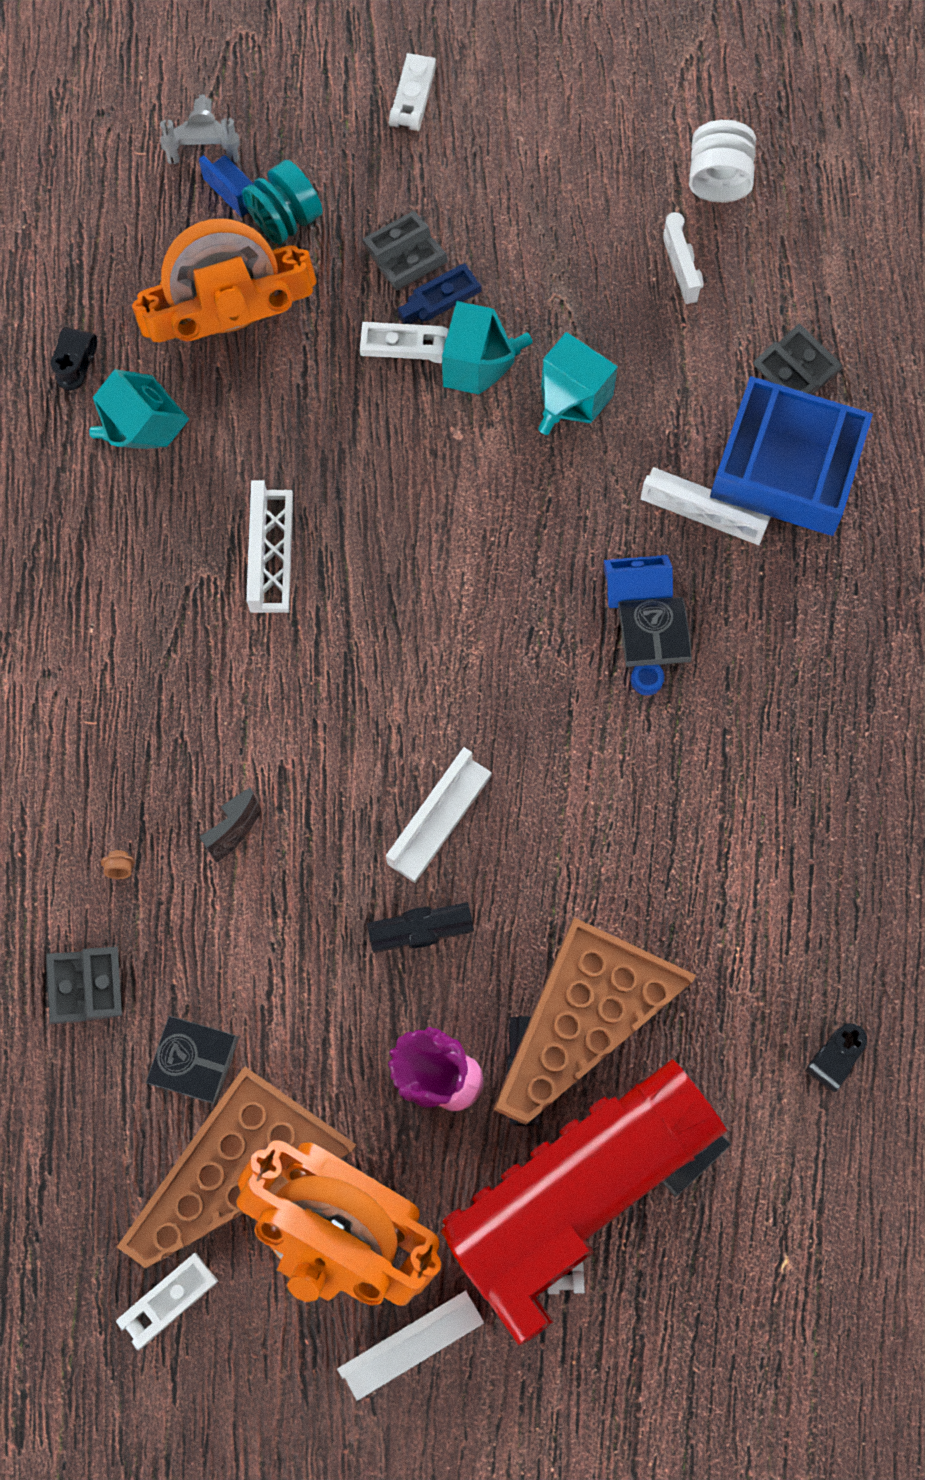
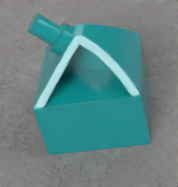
[442,301,533,394]
[538,332,618,435]
[89,369,189,449]

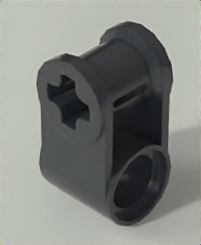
[50,327,97,391]
[805,1023,867,1093]

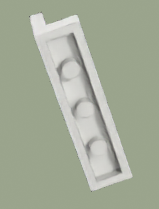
[640,467,771,545]
[246,481,293,613]
[386,747,492,883]
[337,1290,484,1401]

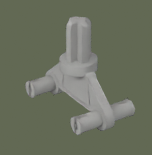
[160,94,240,164]

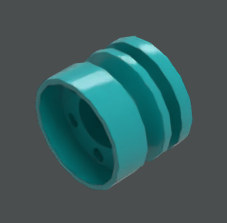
[242,159,323,245]

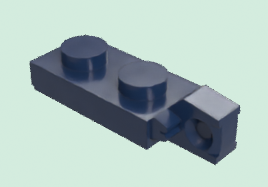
[398,263,482,324]

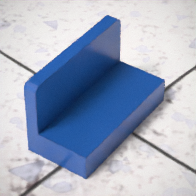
[199,155,254,218]
[603,555,673,608]

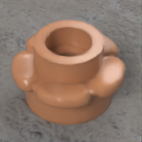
[101,850,135,879]

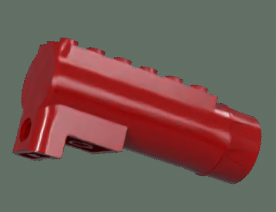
[440,1059,728,1346]

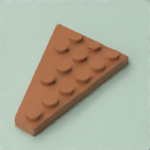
[493,918,696,1125]
[117,1066,357,1268]

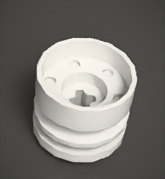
[689,120,756,203]

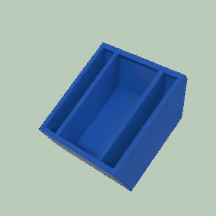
[710,376,873,536]

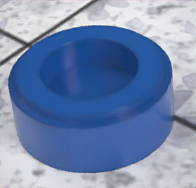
[631,665,664,696]

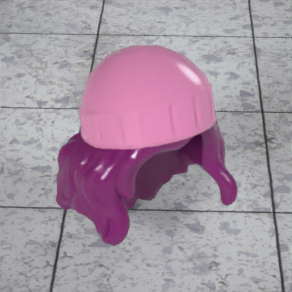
[388,1027,484,1112]

